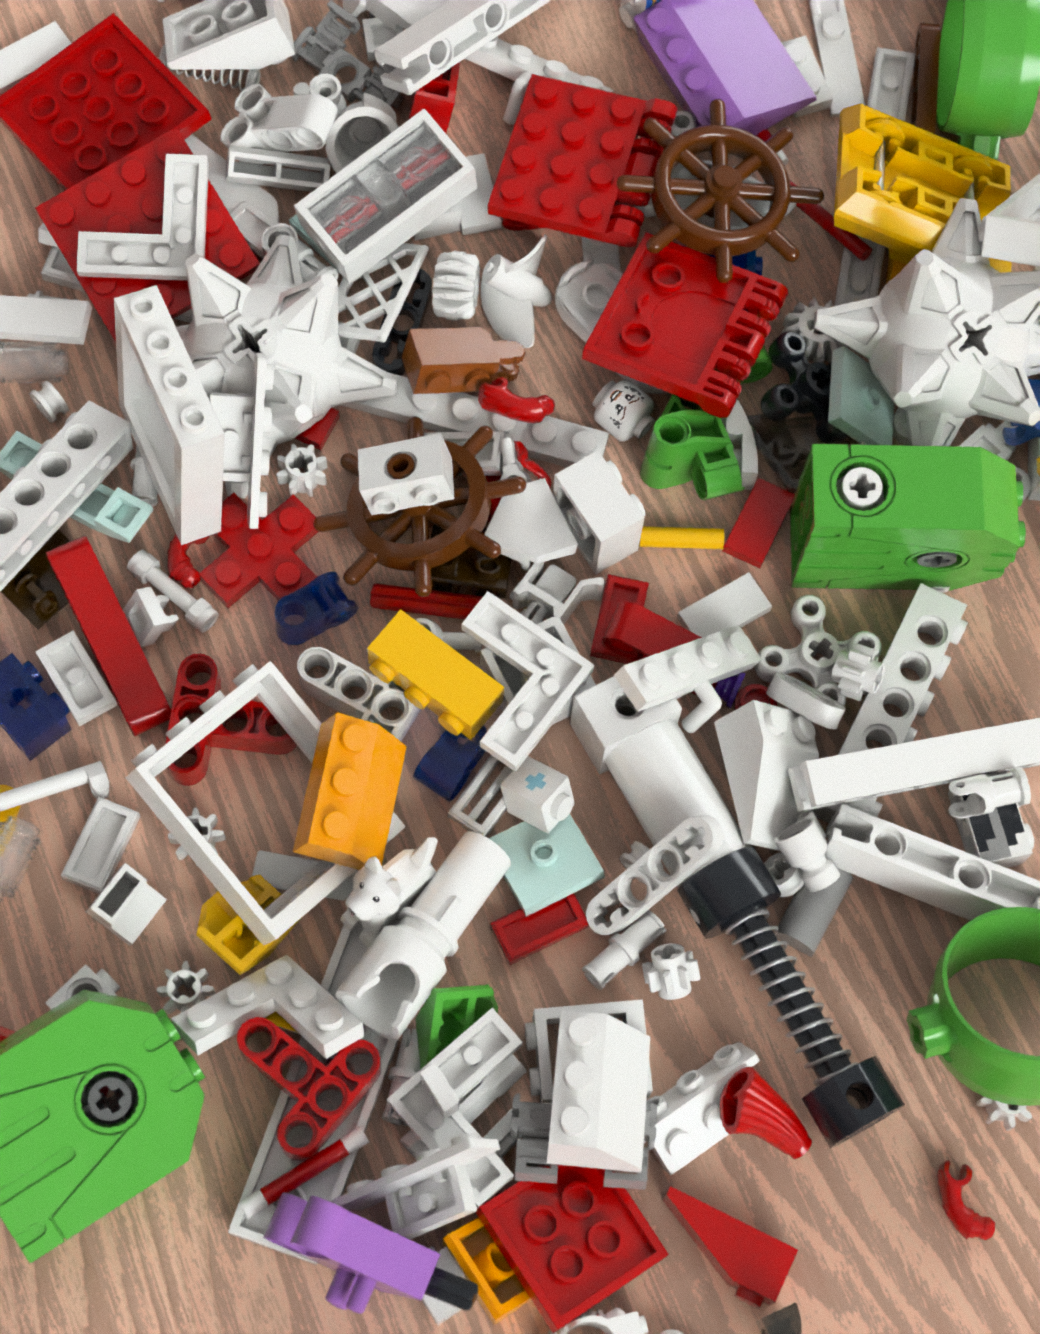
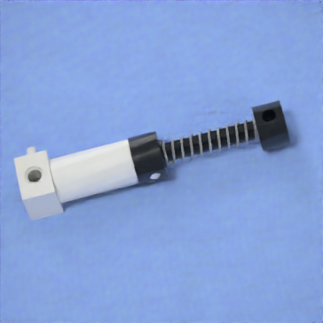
[570,676,905,1149]

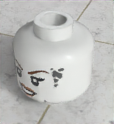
[592,380,655,441]

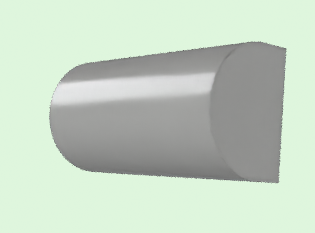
[776,868,853,957]

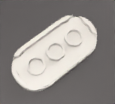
[555,261,667,394]

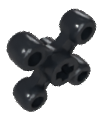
[761,331,849,444]

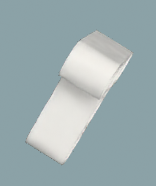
[297,647,421,742]

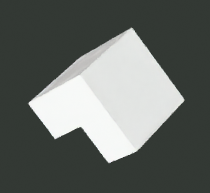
[85,863,167,946]

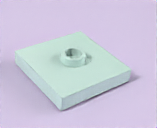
[828,346,894,445]
[489,814,605,917]

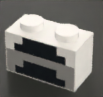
[948,770,1034,868]

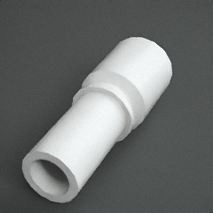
[335,831,511,1040]

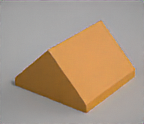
[443,1217,531,1325]

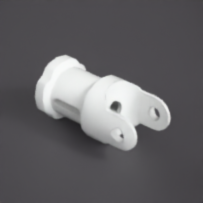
[948,767,1031,819]

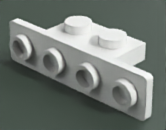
[209,353,274,529]
[644,1042,760,1175]
[332,1133,500,1240]

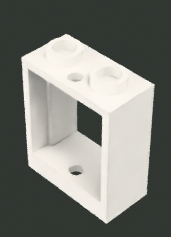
[525,999,653,1104]

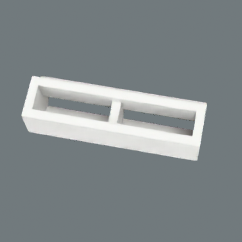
[225,145,330,192]

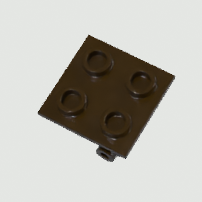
[430,525,512,599]
[1,529,70,629]

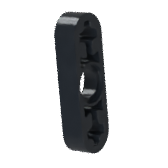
[372,269,432,376]

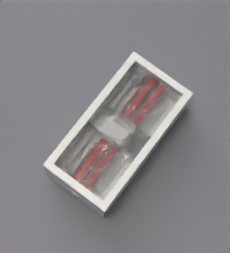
[294,108,477,284]

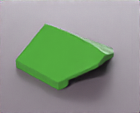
[415,984,498,1070]

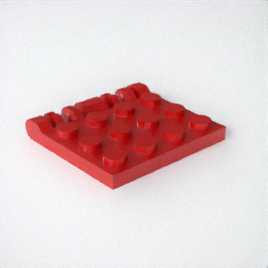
[487,74,678,248]
[582,232,788,418]

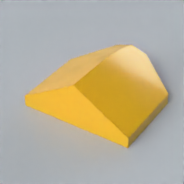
[196,874,301,975]

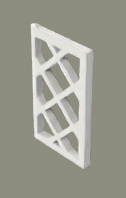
[338,243,429,343]

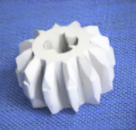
[432,251,480,321]
[782,297,848,363]

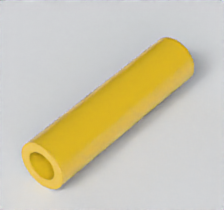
[639,526,724,549]

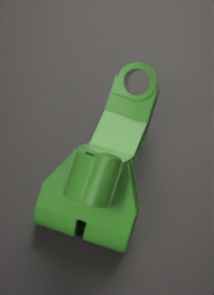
[640,345,773,501]

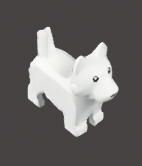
[340,837,438,947]

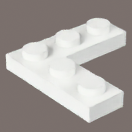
[77,154,209,281]
[462,591,594,772]
[171,954,364,1059]
[387,1008,523,1208]

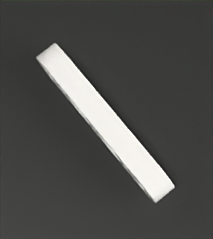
[586,815,724,935]

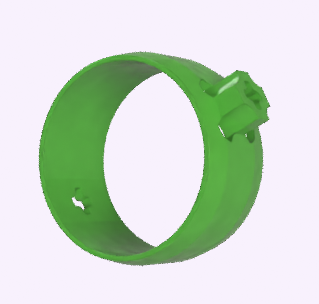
[936,0,1040,160]
[906,907,1040,1106]

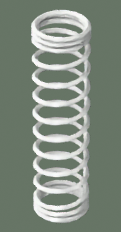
[158,45,261,91]

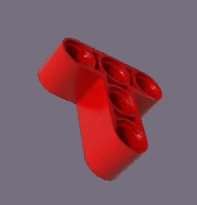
[165,653,297,786]
[237,1017,381,1161]

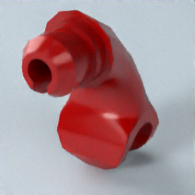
[478,377,555,423]
[167,533,210,589]
[937,1160,995,1241]

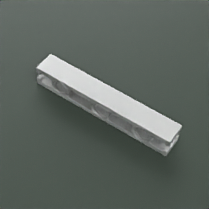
[374,0,550,95]
[788,718,1040,812]
[825,804,1040,921]

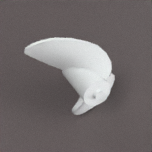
[480,234,552,348]

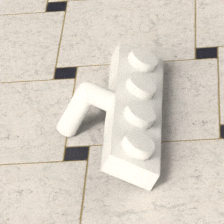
[464,36,614,125]
[614,624,762,733]

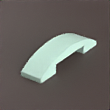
[0,431,154,543]

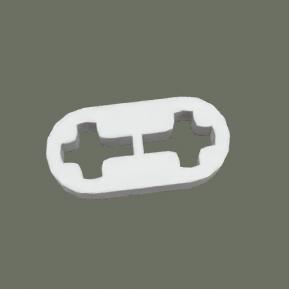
[766,672,846,729]

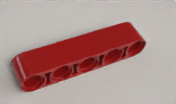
[45,535,171,737]

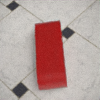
[602,601,718,695]

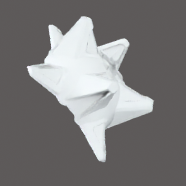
[813,198,1040,446]
[176,235,398,499]

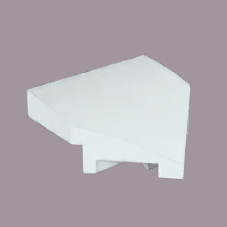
[484,478,578,571]

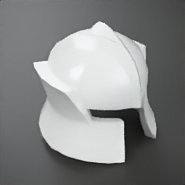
[325,93,399,173]

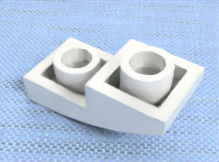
[721,399,758,490]

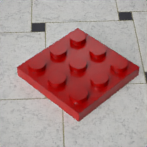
[475,1165,669,1334]

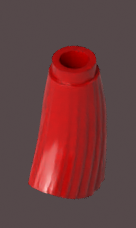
[720,1067,812,1159]

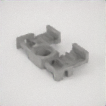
[292,0,403,108]
[511,1093,657,1190]

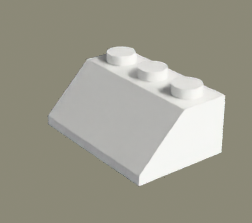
[547,1010,650,1173]

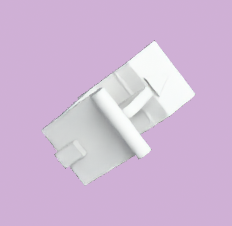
[509,562,604,625]

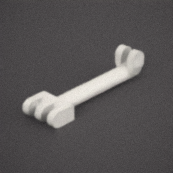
[0,761,109,812]

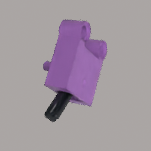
[263,1192,479,1314]

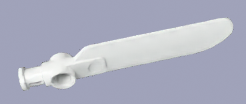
[185,135,338,283]

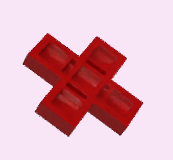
[199,493,319,610]

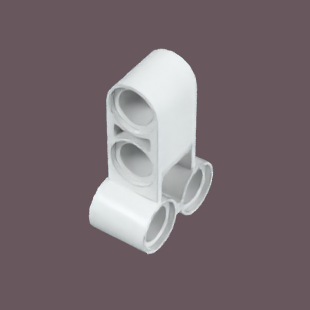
[220,84,338,165]

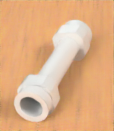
[127,550,219,633]

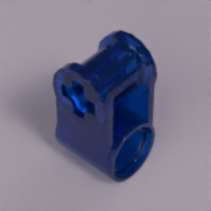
[275,571,359,645]
[413,725,487,802]

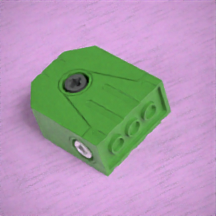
[790,444,1026,591]
[0,989,206,1264]

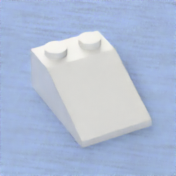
[163,0,295,70]
[714,700,819,851]

